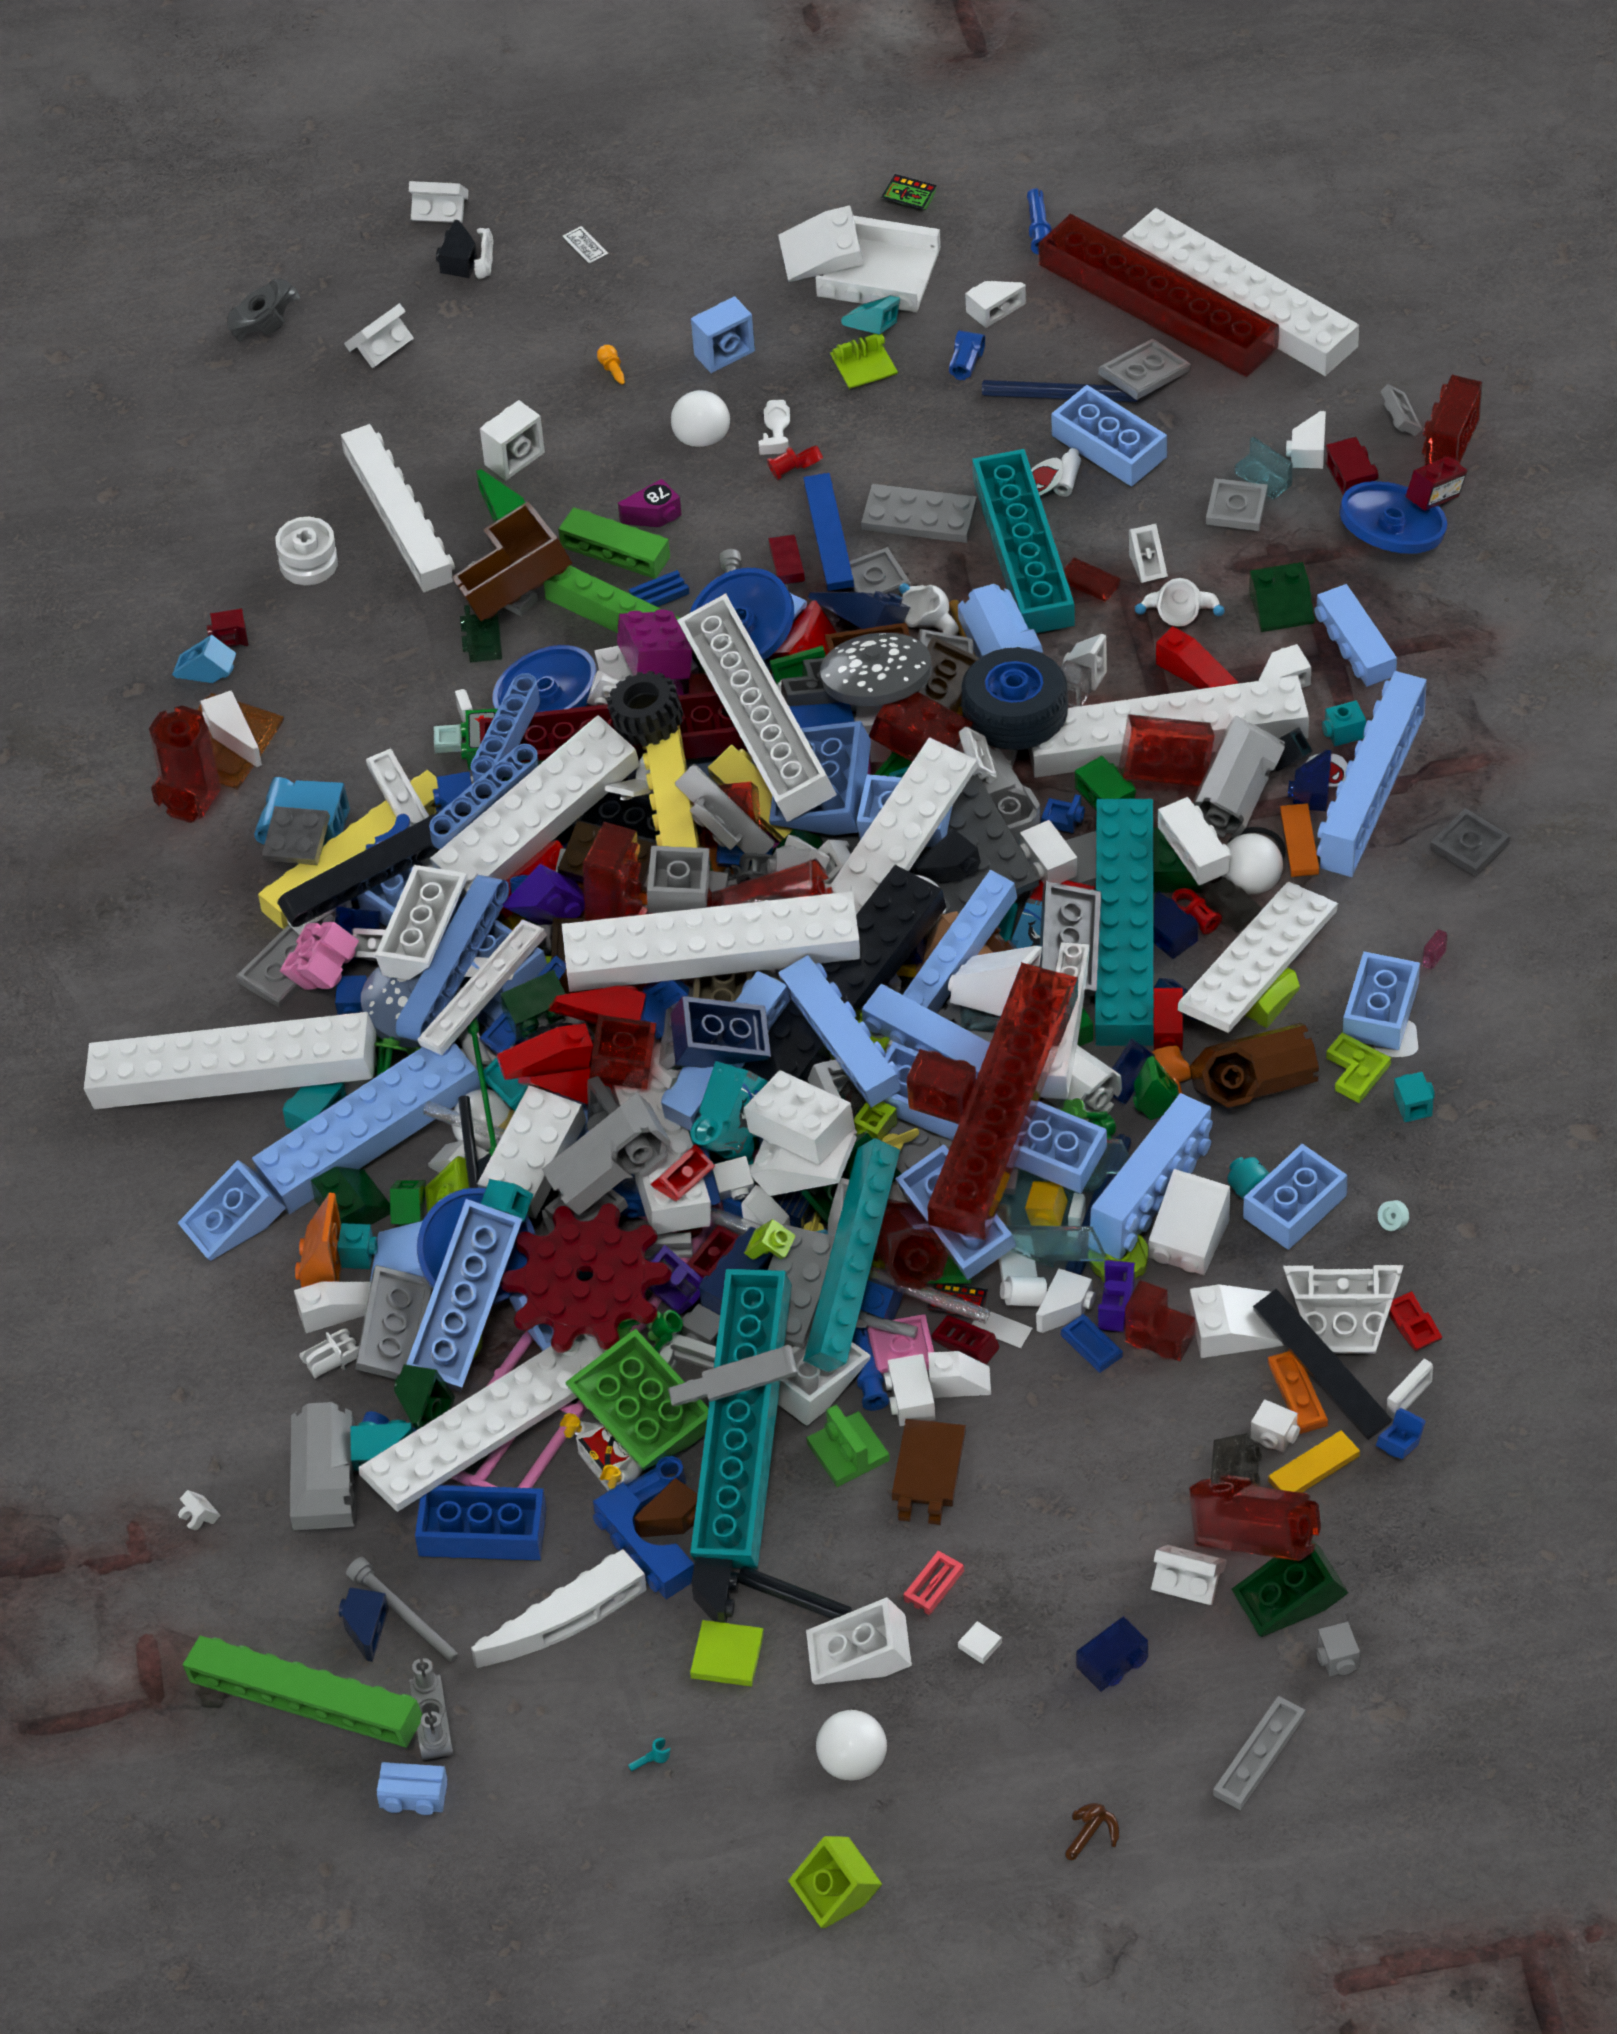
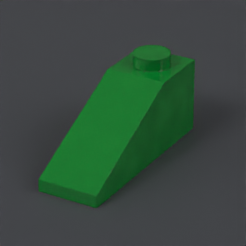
[476,469,525,522]

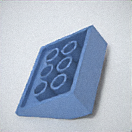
[769,721,871,835]

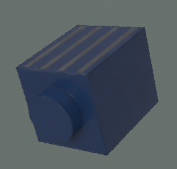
[778,1191,815,1229]

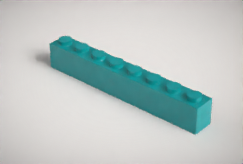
[803,1138,900,1372]

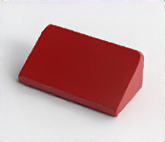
[650,1144,715,1202]

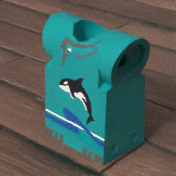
[690,1061,768,1161]

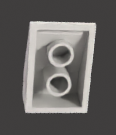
[778,205,864,282]
[749,1133,857,1196]
[1190,1284,1285,1358]
[778,1338,871,1426]
[806,1597,912,1685]

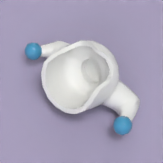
[1135,578,1225,626]
[899,583,959,636]

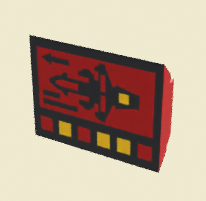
[927,1283,988,1317]

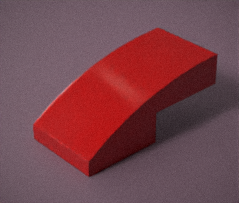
[1388,1291,1443,1351]

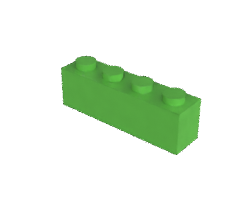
[558,507,670,579]

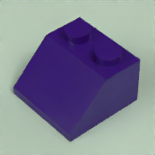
[502,864,590,925]

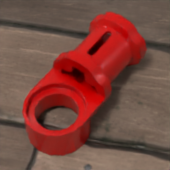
[766,445,823,480]
[1171,888,1222,934]

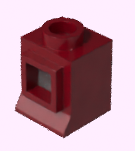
[206,608,249,647]

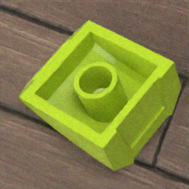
[1245,967,1300,1028]

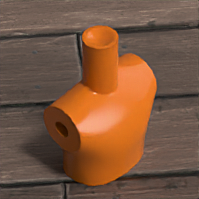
[1150,1046,1191,1094]

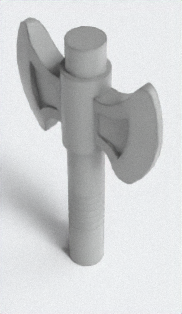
[856,1310,918,1338]

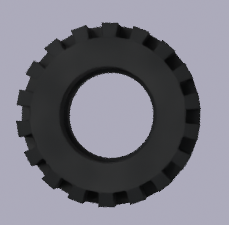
[607,671,683,746]

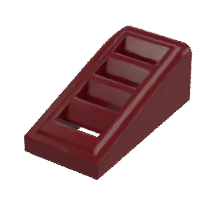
[930,1315,999,1365]

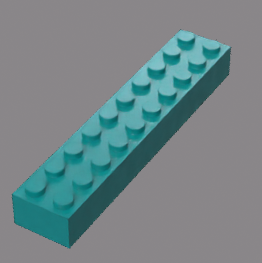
[1095,799,1154,1046]
[690,1269,792,1569]

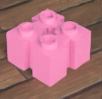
[280,922,359,990]

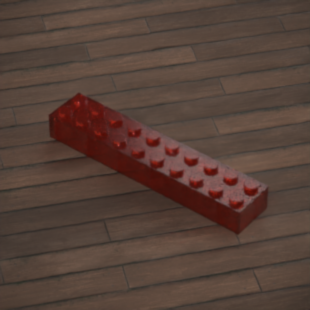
[1039,213,1279,377]
[927,962,1078,1240]

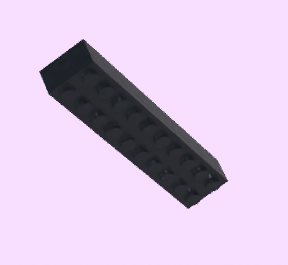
[741,865,946,1084]

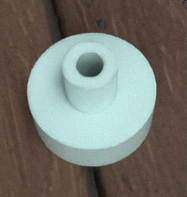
[1378,1200,1409,1231]

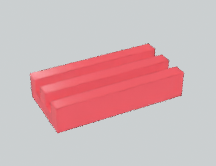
[903,1551,964,1615]

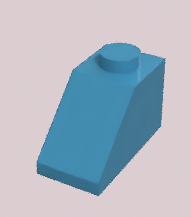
[172,635,236,683]

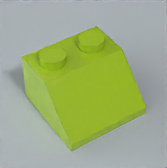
[788,1836,882,1928]

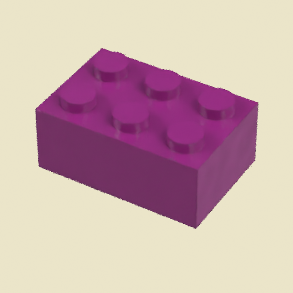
[617,609,692,679]

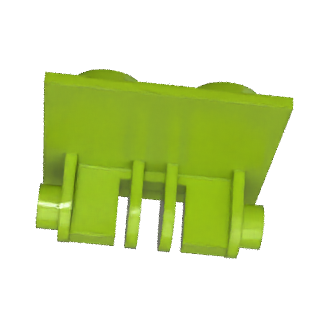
[830,333,898,389]

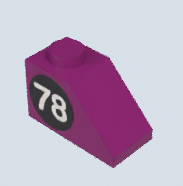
[618,479,682,528]

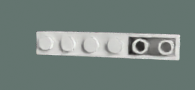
[1037,942,1090,1099]
[471,1549,647,1668]

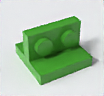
[806,1404,890,1487]

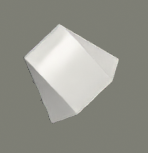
[1283,1265,1404,1354]

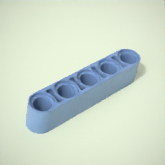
[470,673,540,782]
[429,744,538,849]

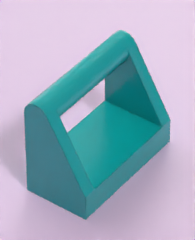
[841,295,900,335]

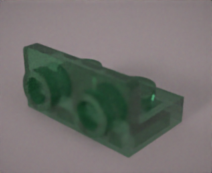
[460,605,502,663]

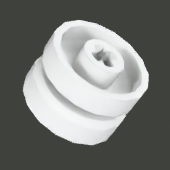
[275,517,338,586]

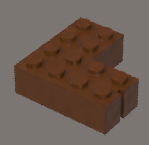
[452,501,573,621]

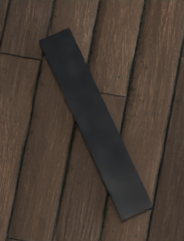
[1253,1288,1392,1440]

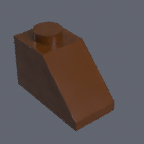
[634,1478,698,1537]

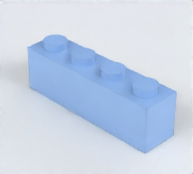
[1314,584,1397,687]

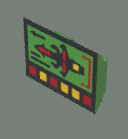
[881,174,937,209]

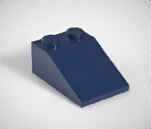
[808,591,911,629]
[670,996,771,1068]

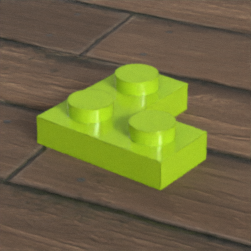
[1326,1032,1391,1103]

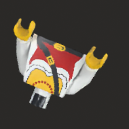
[559,1413,642,1491]

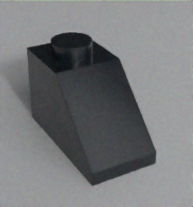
[913,829,981,883]

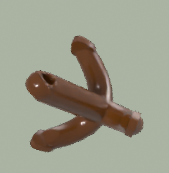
[1065,1803,1119,1861]

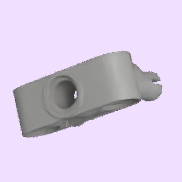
[409,1658,453,1761]

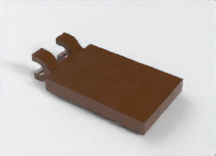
[892,1419,966,1525]

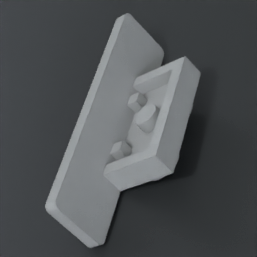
[675,764,775,854]

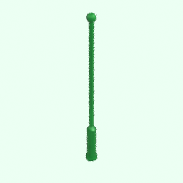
[467,1016,497,1156]

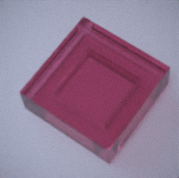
[1423,929,1447,970]

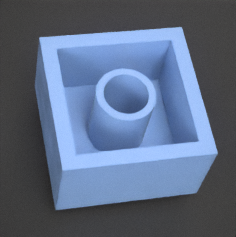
[691,296,755,373]

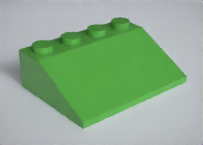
[565,1328,708,1470]

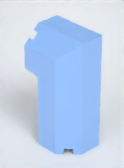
[958,584,1043,658]

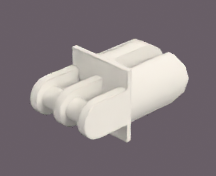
[299,1328,359,1379]

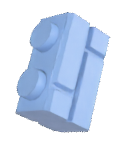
[377,1762,447,1815]

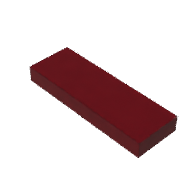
[768,534,805,584]

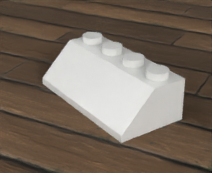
[375,865,468,980]

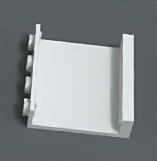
[816,216,941,312]

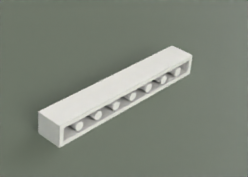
[341,424,455,593]

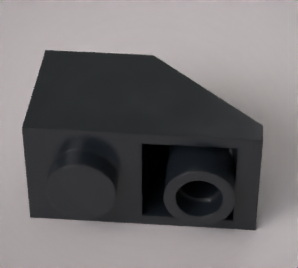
[436,219,478,278]
[691,1557,739,1623]

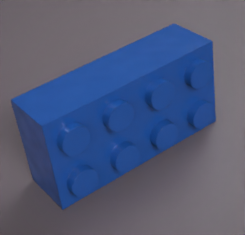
[415,1485,547,1561]

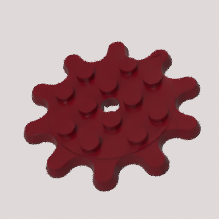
[500,1203,672,1353]

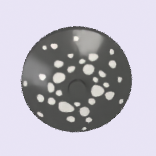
[820,633,932,706]

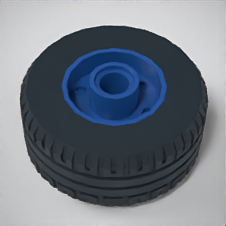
[961,647,1068,750]

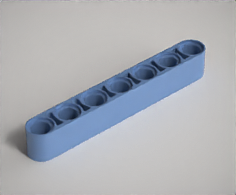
[396,875,509,1041]

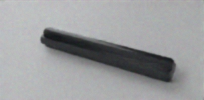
[738,1566,853,1619]

